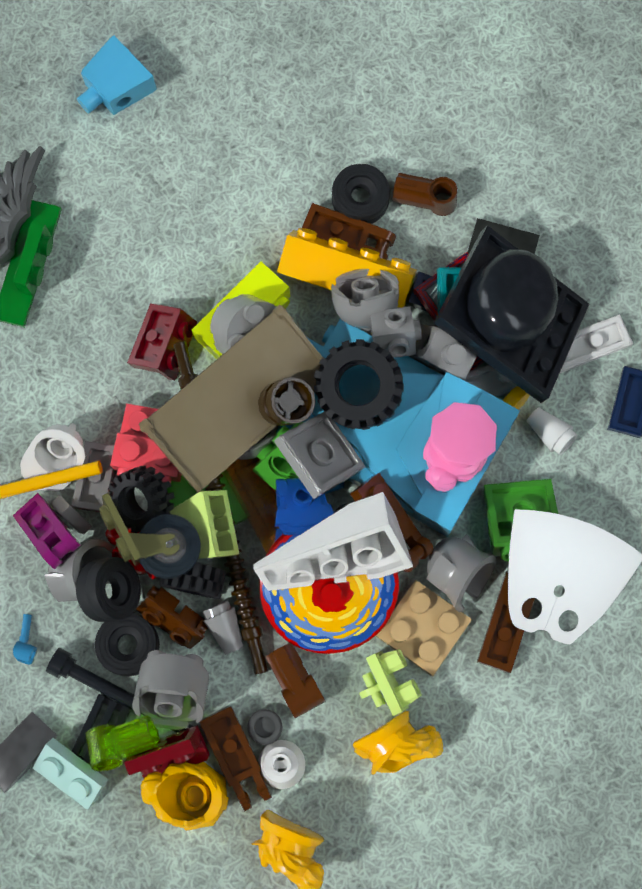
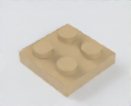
[376,580,472,677]

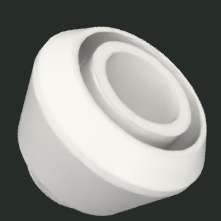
[258,740,305,789]

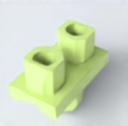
[359,649,422,716]

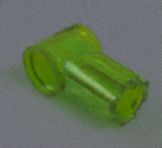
[86,715,160,771]

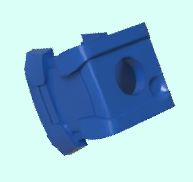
[275,478,334,541]

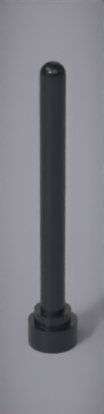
[46,647,194,733]

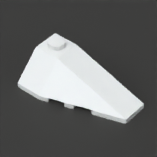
[253,492,413,591]

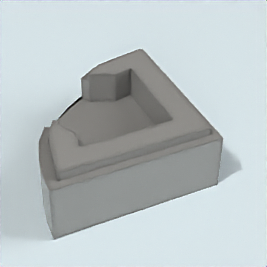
[51,495,92,535]

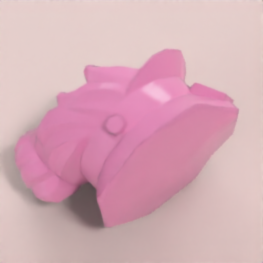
[423,402,497,492]

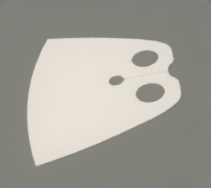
[508,509,642,644]

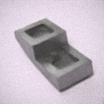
[0,712,57,793]

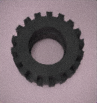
[314,339,404,430]

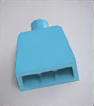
[77,35,157,115]

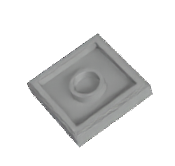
[274,411,366,499]

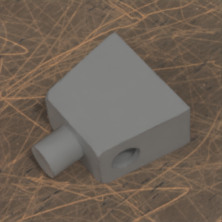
[409,324,477,380]

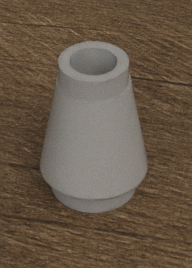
[202,600,243,655]

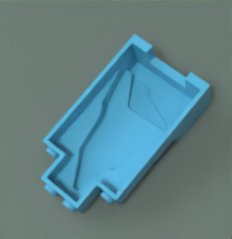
[276,318,520,537]

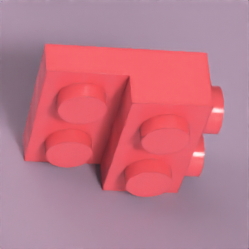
[110,403,182,484]

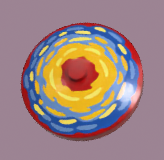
[259,534,399,654]

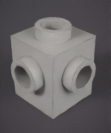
[370,306,422,358]

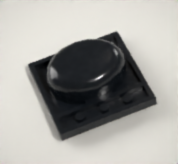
[434,225,589,403]

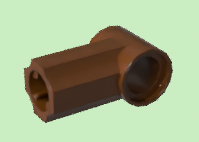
[392,173,457,216]
[265,643,326,719]

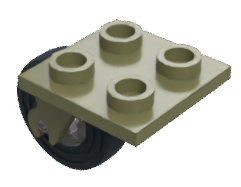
[99,493,201,579]

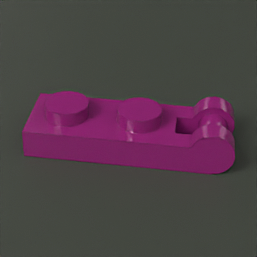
[13,493,81,569]

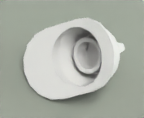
[20,423,86,491]

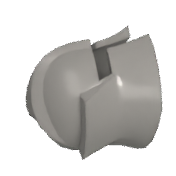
[427,534,496,612]
[45,539,114,602]

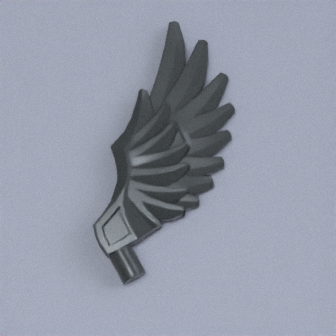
[0,146,45,265]

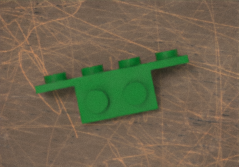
[0,200,62,328]

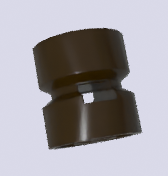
[258,377,315,426]

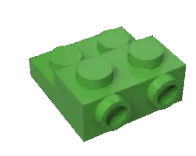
[483,479,558,561]

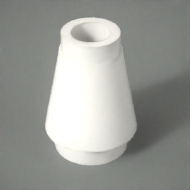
[527,407,578,455]

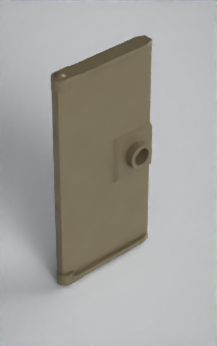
[138,305,322,493]

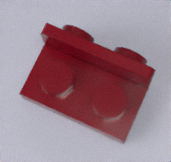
[127,303,197,381]
[124,725,210,778]

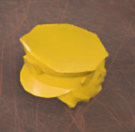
[353,711,443,775]
[140,762,229,831]
[251,810,325,889]

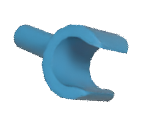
[13,614,37,665]

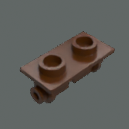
[136,585,208,649]

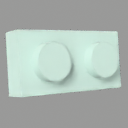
[32,738,109,810]

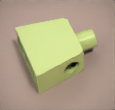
[162,490,239,559]

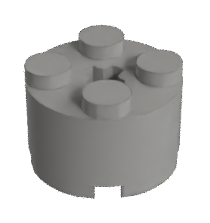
[210,294,276,354]
[132,650,209,730]

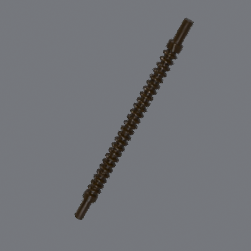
[173,341,268,675]

